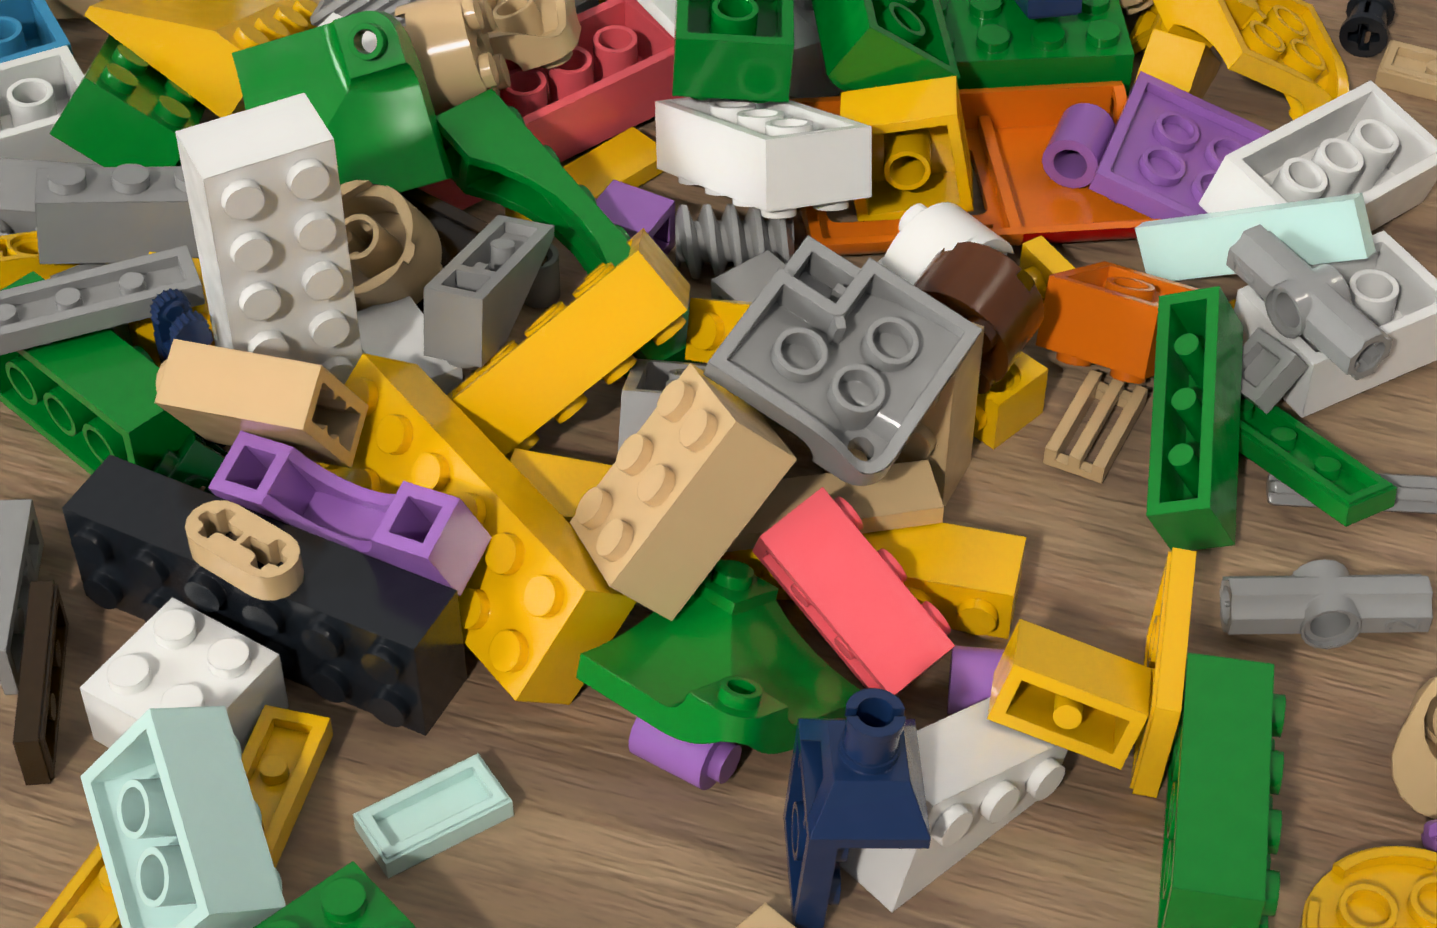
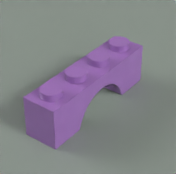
[208,431,492,597]

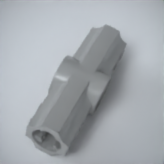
[1226,224,1393,380]
[1219,559,1433,649]

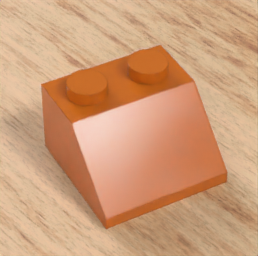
[1036,261,1198,384]

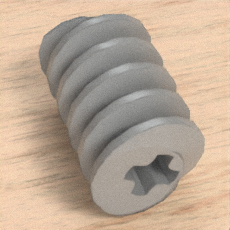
[675,204,794,279]

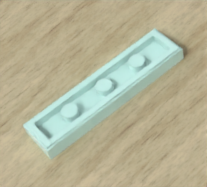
[1135,193,1376,281]

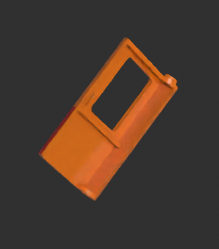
[789,81,1161,256]

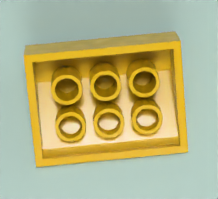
[84,0,317,118]

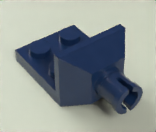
[783,688,931,928]

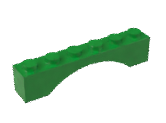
[436,88,703,379]

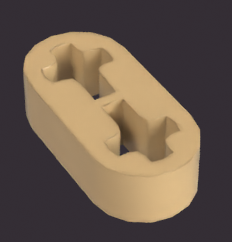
[185,500,304,601]

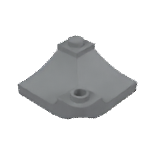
[703,235,982,486]

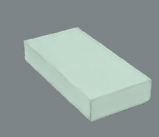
[353,753,514,878]

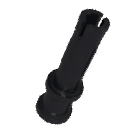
[1339,0,1396,58]

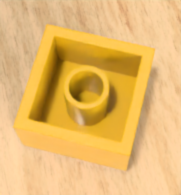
[840,76,974,221]

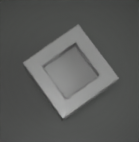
[1241,327,1309,414]

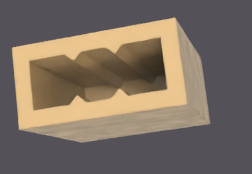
[154,339,369,468]

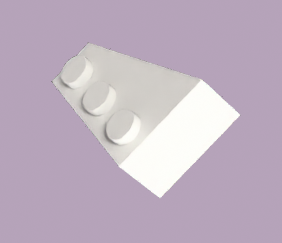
[839,697,1068,912]

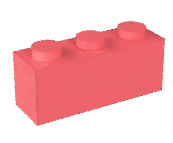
[752,487,955,696]

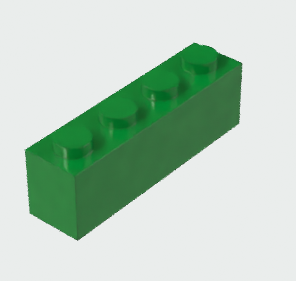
[1146,286,1243,551]

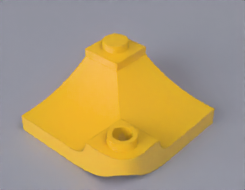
[1153,0,1349,120]

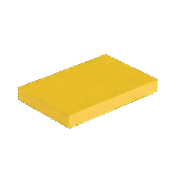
[1130,547,1197,798]

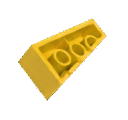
[447,228,690,461]

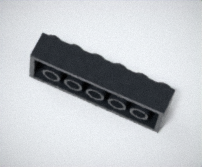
[62,455,468,736]

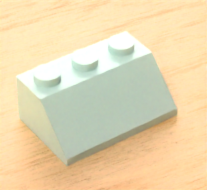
[80,706,286,928]

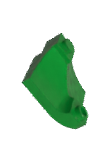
[232,11,453,193]
[576,560,861,754]

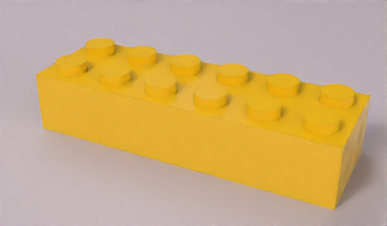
[313,353,636,705]

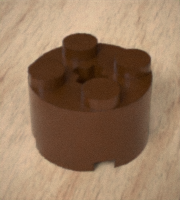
[914,242,1044,394]

